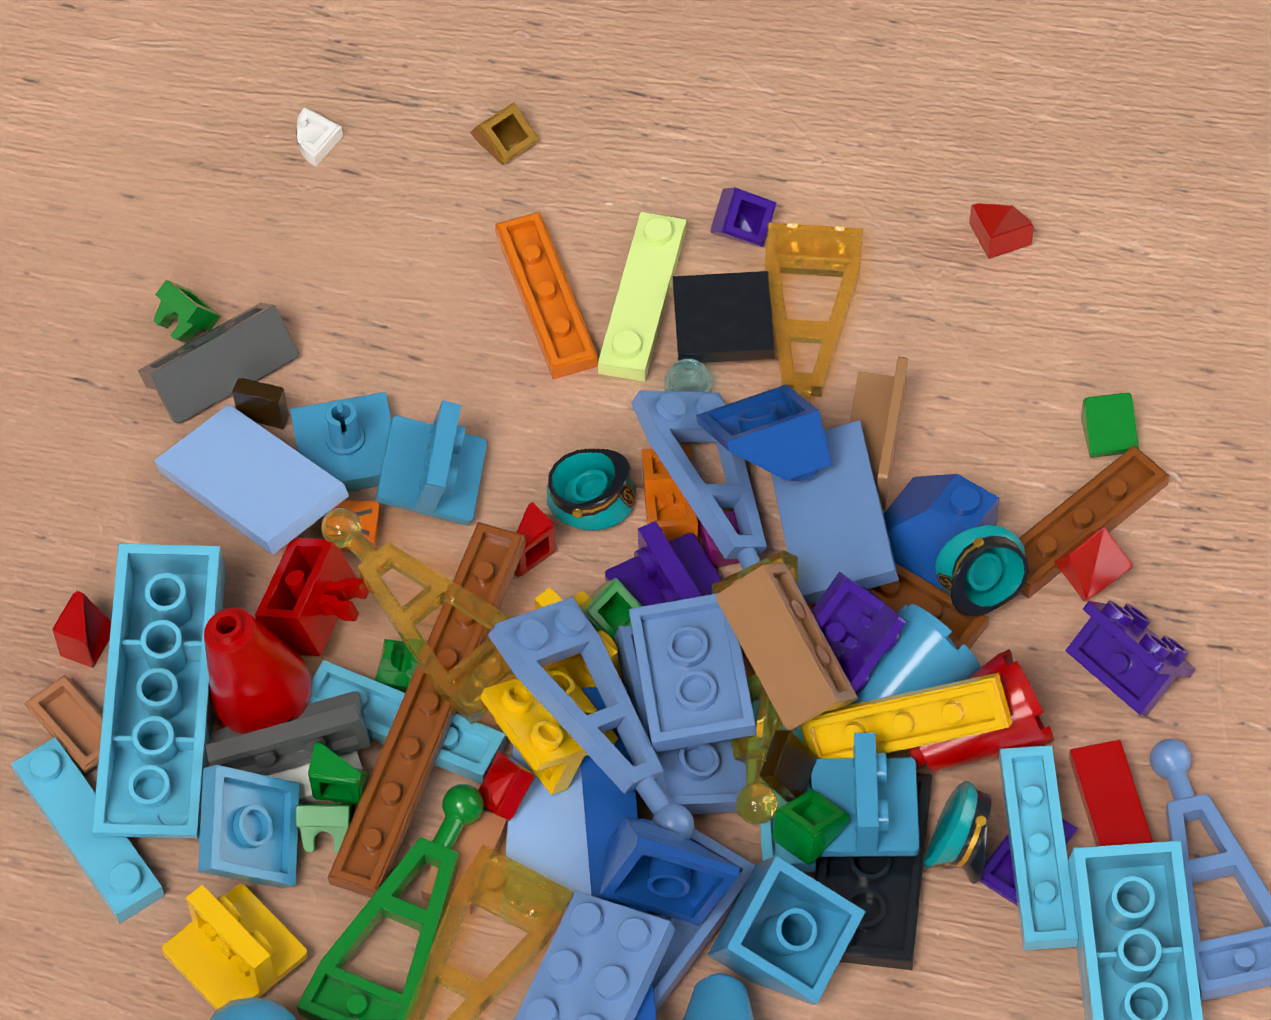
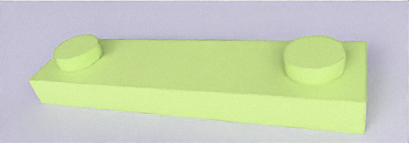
[598,212,687,382]

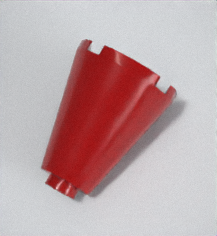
[204,608,312,734]
[907,649,1055,773]

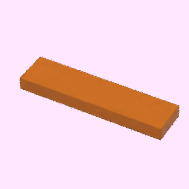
[495,212,598,379]

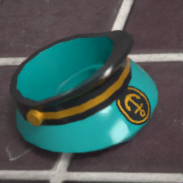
[547,448,636,530]
[935,525,1029,617]
[923,781,992,884]

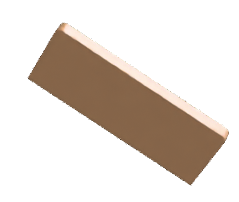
[849,356,908,509]
[716,563,858,731]

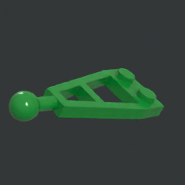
[296,784,484,1020]

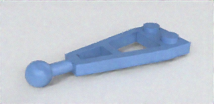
[631,390,767,576]
[488,597,694,839]
[1150,738,1271,1001]

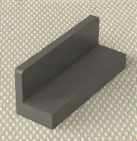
[138,303,299,423]
[206,691,371,776]

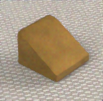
[470,102,540,165]

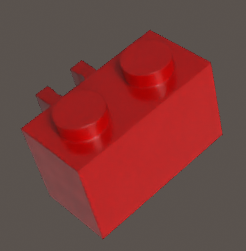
[254,538,370,657]

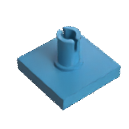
[290,392,391,492]
[198,765,300,889]

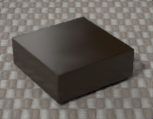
[232,378,289,429]
[759,730,817,802]

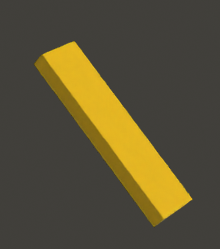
[800,673,1013,759]

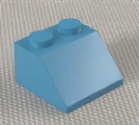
[708,856,866,1005]

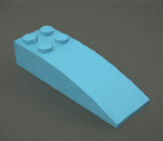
[92,544,226,839]
[1068,841,1203,1020]

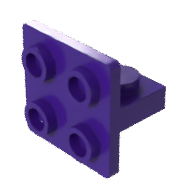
[605,521,727,607]
[811,571,906,694]
[1065,600,1196,716]

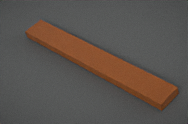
[327,522,526,897]

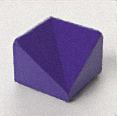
[710,187,777,247]

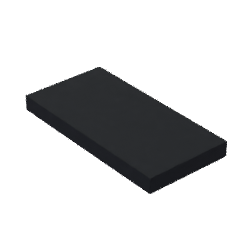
[815,773,932,970]

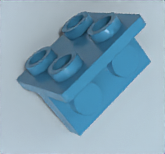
[376,400,487,526]
[811,733,919,857]

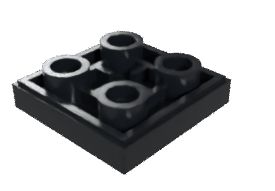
[672,271,775,364]

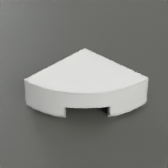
[296,107,343,167]

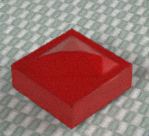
[478,751,534,821]

